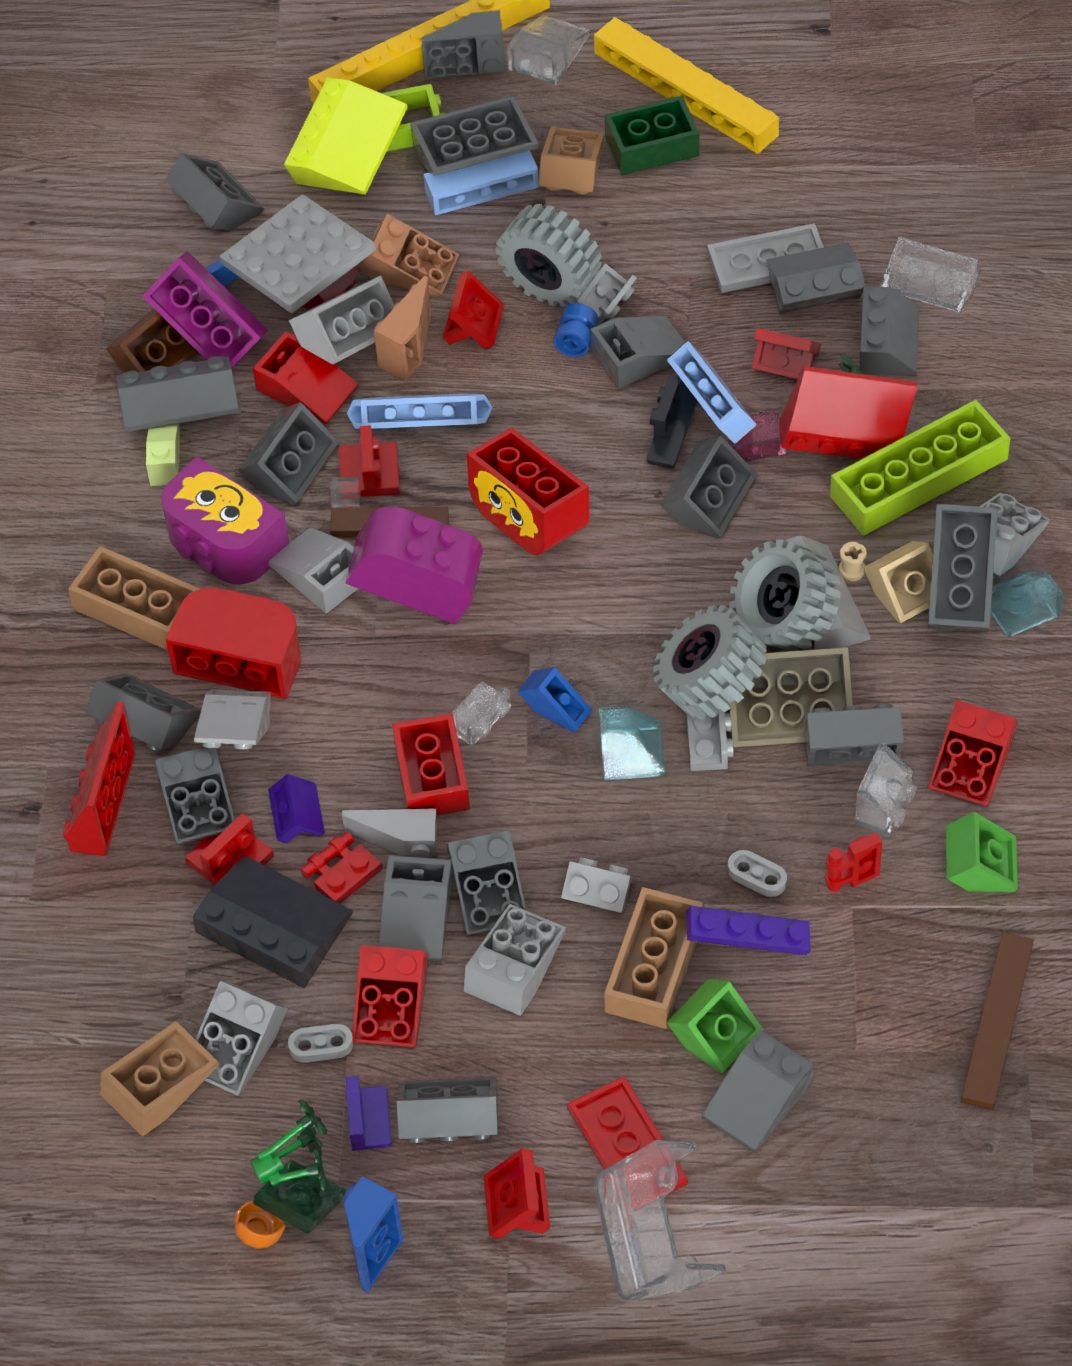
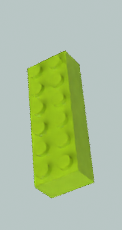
[830,400,1010,536]

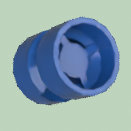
[553,303,599,357]

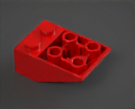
[253,331,359,425]
[928,700,1018,807]
[352,945,429,1048]

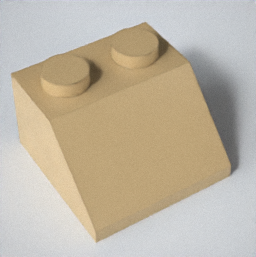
[863,541,933,623]

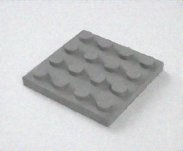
[219,194,376,313]

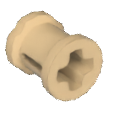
[839,542,867,581]

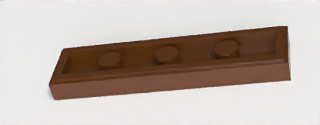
[330,507,449,537]

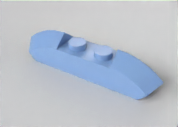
[347,394,493,429]

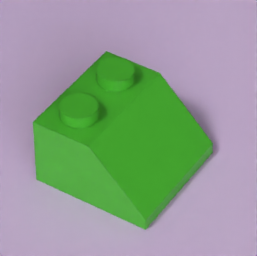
[946,812,1018,892]
[666,979,764,1073]

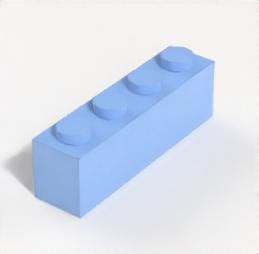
[423,150,539,216]
[667,341,757,444]

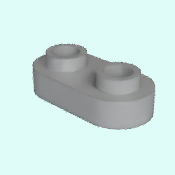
[728,850,787,897]
[288,1024,354,1063]

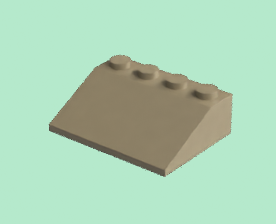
[729,647,853,748]

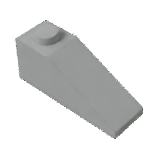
[342,809,438,858]

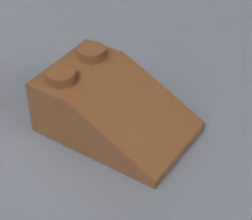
[538,127,604,194]
[100,1021,219,1137]

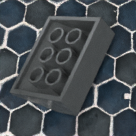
[410,95,539,176]

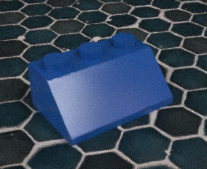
[343,1176,404,1293]

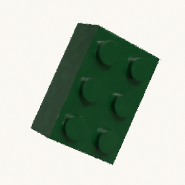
[604,96,699,175]

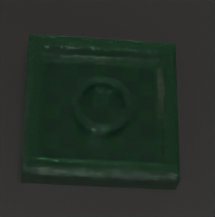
[253,1159,346,1234]

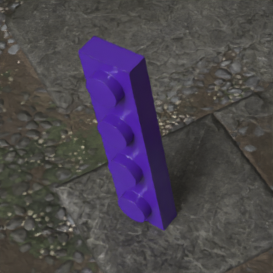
[686,906,811,955]

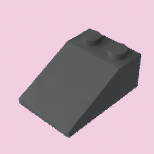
[702,1030,814,1153]

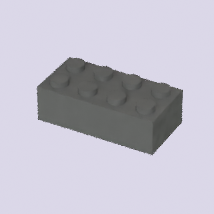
[928,504,998,632]

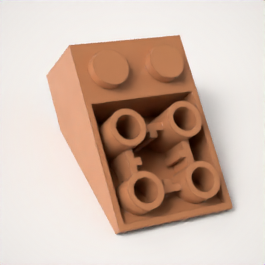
[358,213,459,297]
[374,276,431,381]

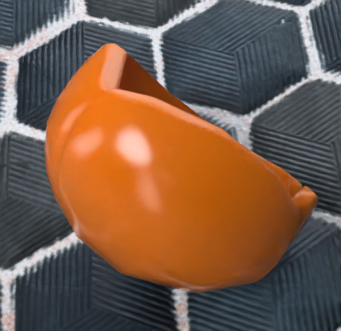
[234,1200,286,1249]

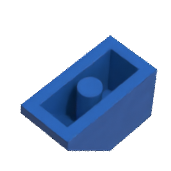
[517,667,592,732]

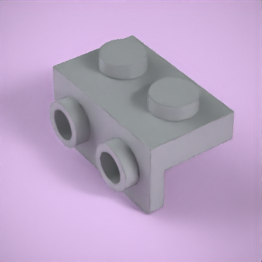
[575,263,637,325]
[561,857,635,913]

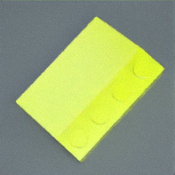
[284,77,408,195]

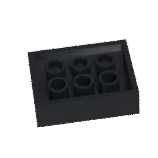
[193,855,353,989]

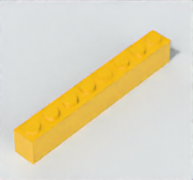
[594,17,779,154]

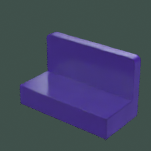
[268,774,325,844]
[345,1076,391,1151]

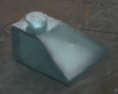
[991,569,1064,637]
[598,707,666,781]

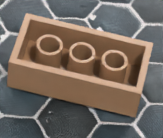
[68,546,200,650]
[604,887,704,1029]

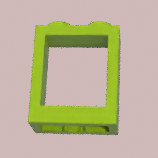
[381,84,445,152]

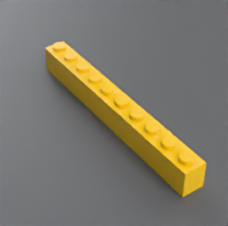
[308,0,550,104]

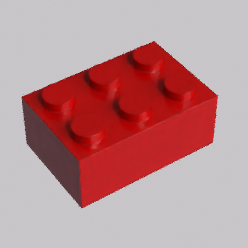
[392,713,470,815]

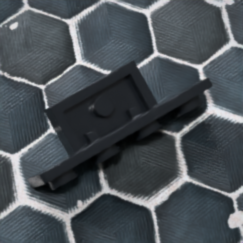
[647,374,698,469]

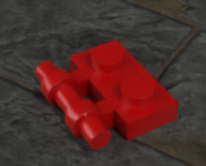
[300,831,382,904]
[825,832,882,892]

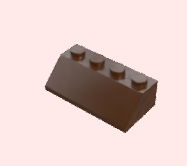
[106,308,198,373]

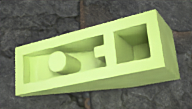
[146,423,180,486]

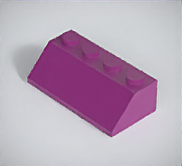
[142,251,269,369]

